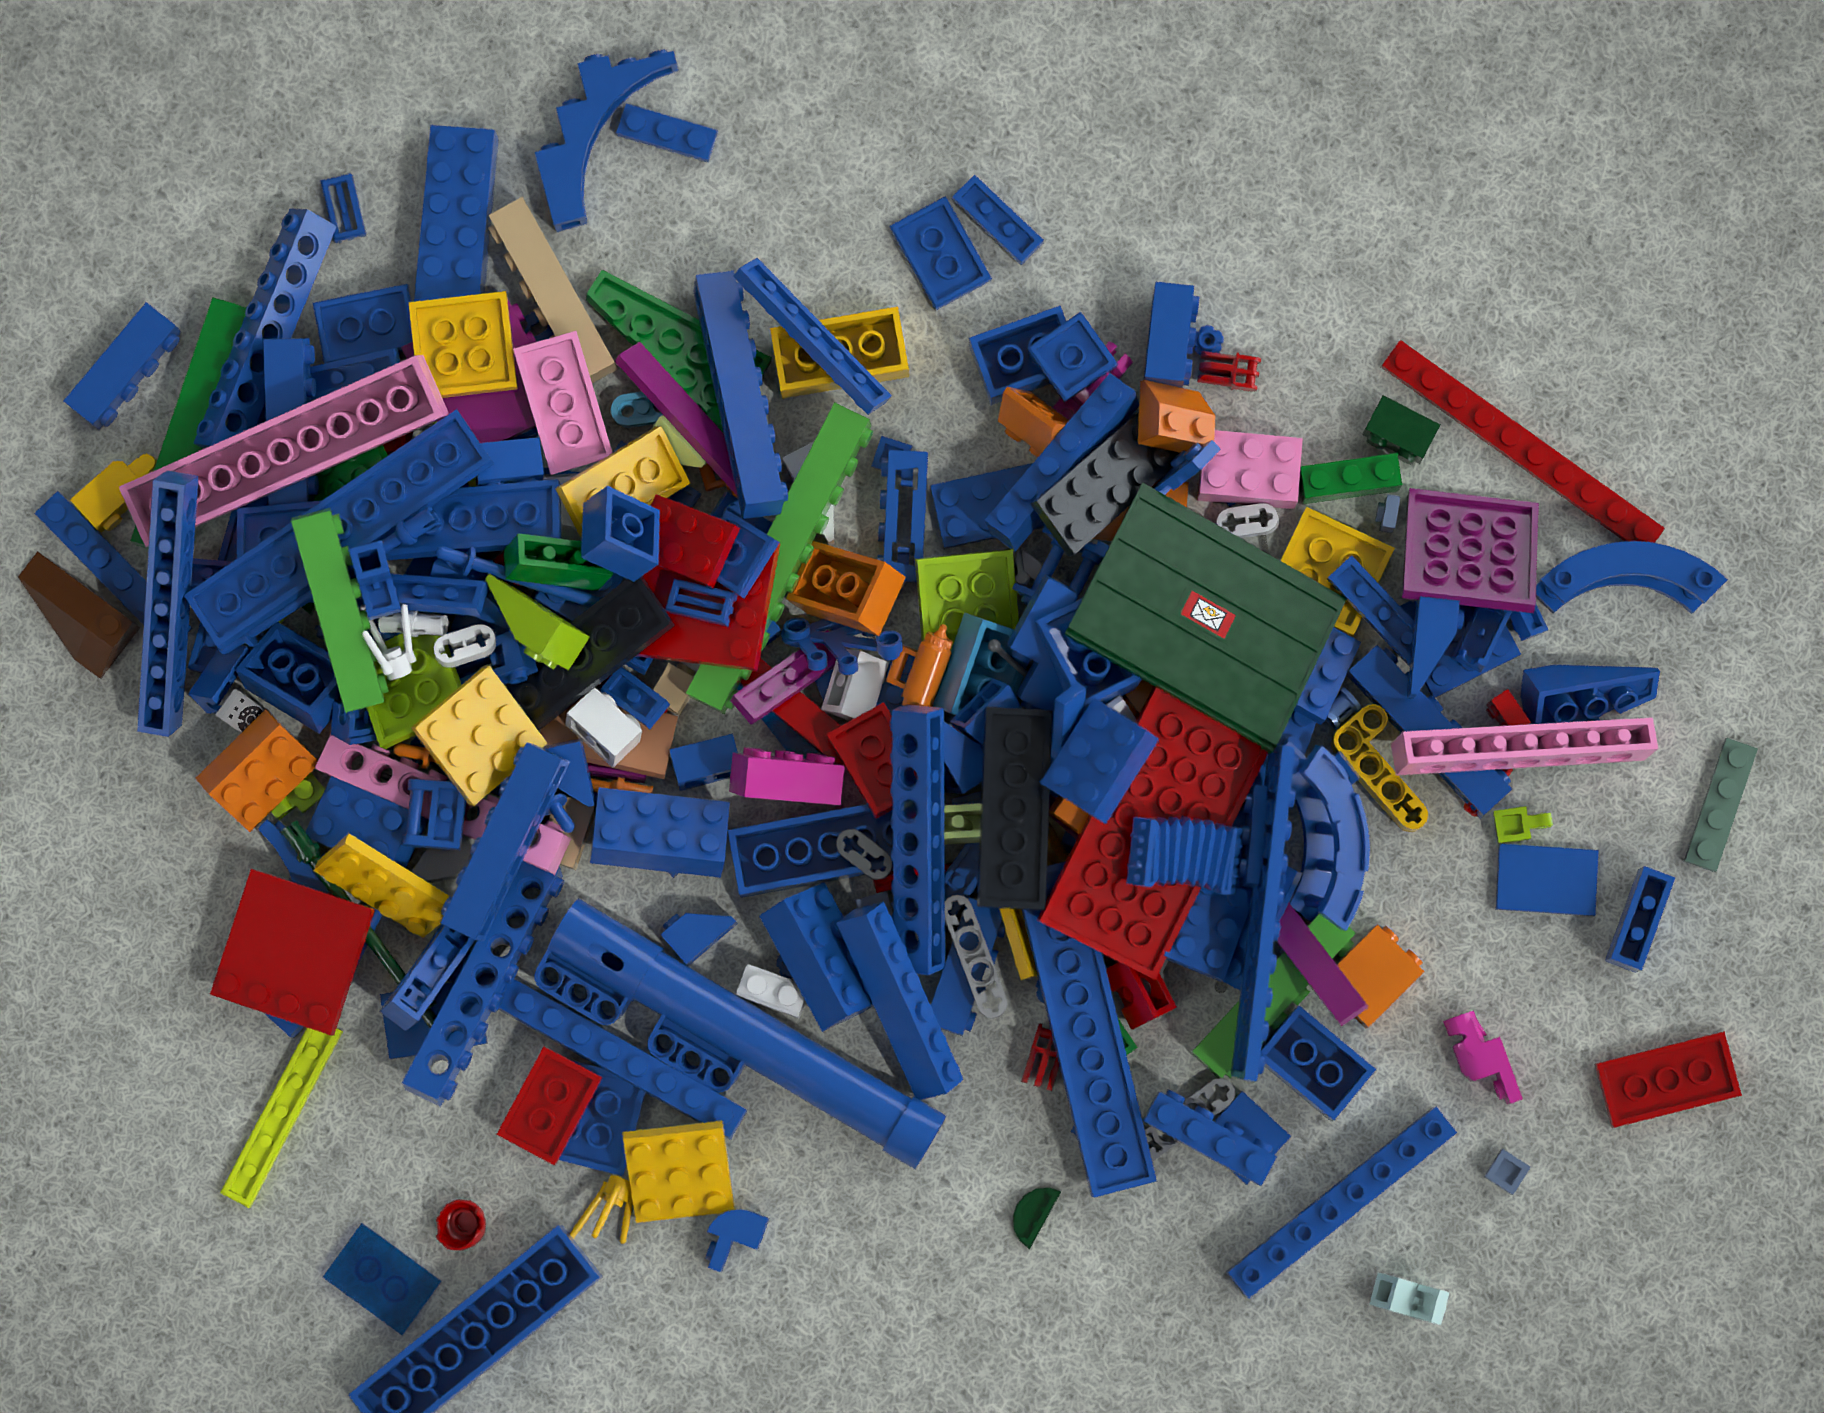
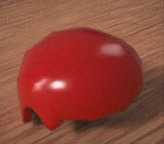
[436,1199,486,1251]

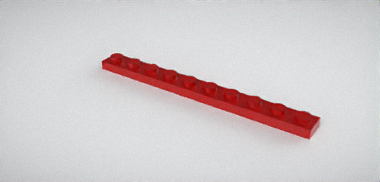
[1381,340,1665,543]

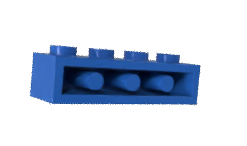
[1142,1089,1277,1186]

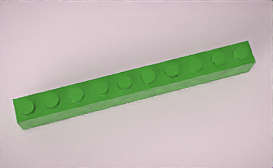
[686,402,873,714]

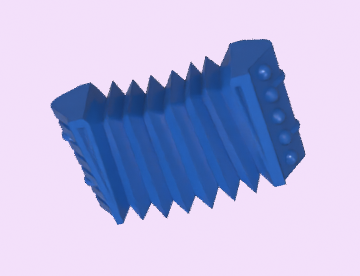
[1126,816,1243,895]

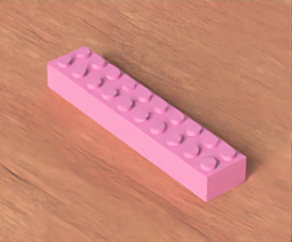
[119,355,449,547]

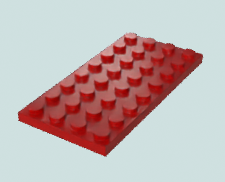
[1037,686,1268,980]

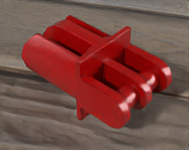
[1197,351,1261,392]
[1021,1023,1060,1091]

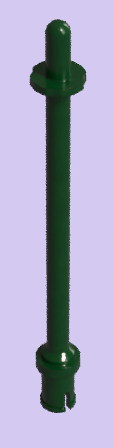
[280,820,437,1029]

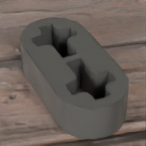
[836,829,893,880]

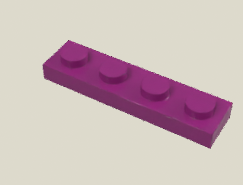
[730,630,837,725]

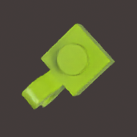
[271,772,325,821]
[1493,806,1553,844]

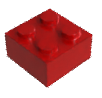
[1486,689,1531,726]

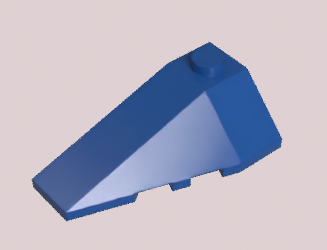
[1520,665,1660,725]

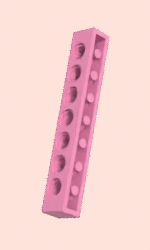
[1391,718,1658,775]
[315,734,571,875]

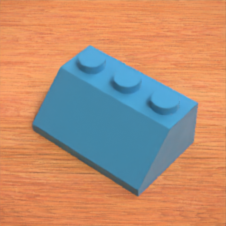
[933,613,1028,715]

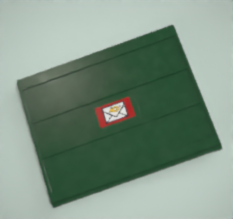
[1064,482,1346,754]

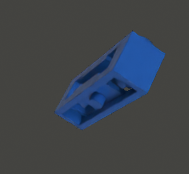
[877,450,928,583]
[451,631,538,684]
[380,924,475,1031]

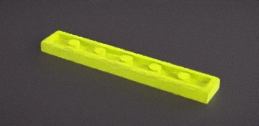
[220,1028,343,1208]

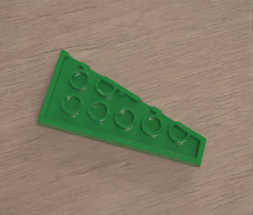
[586,270,772,433]

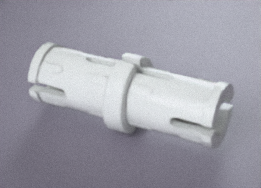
[379,611,448,637]

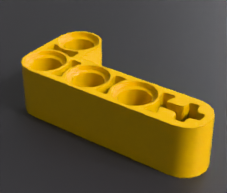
[1331,704,1428,832]

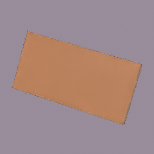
[540,695,678,779]

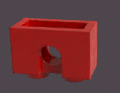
[1106,962,1177,1030]

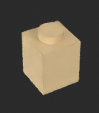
[653,662,696,716]

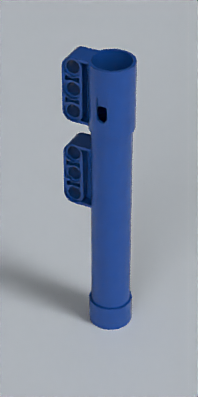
[534,898,947,1169]

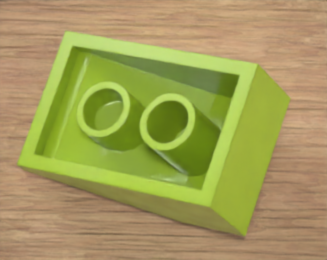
[485,574,589,670]

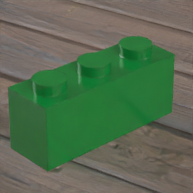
[1299,453,1402,505]
[504,533,613,591]

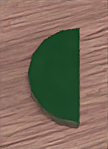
[1013,1187,1062,1250]

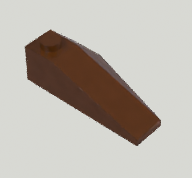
[18,551,140,679]

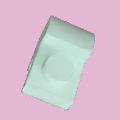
[1369,1272,1450,1325]

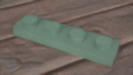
[1683,738,1758,872]

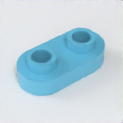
[611,391,663,428]

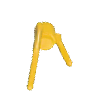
[570,1174,633,1244]

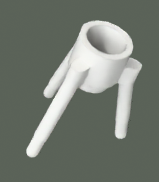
[360,604,417,680]

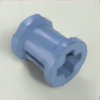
[1326,687,1362,730]

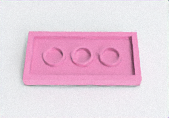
[513,331,613,475]

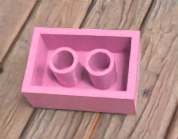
[1197,430,1303,509]

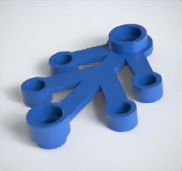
[781,618,903,675]

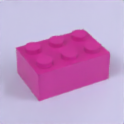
[729,747,844,805]

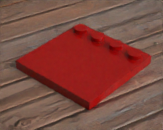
[636,543,780,671]
[209,869,375,1036]

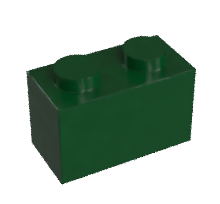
[1362,395,1441,465]

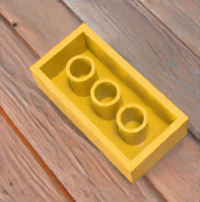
[770,306,909,399]

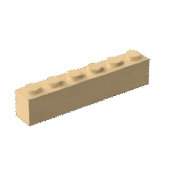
[488,197,618,383]

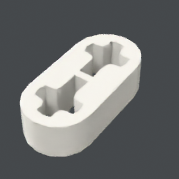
[1217,503,1279,538]
[434,624,496,668]

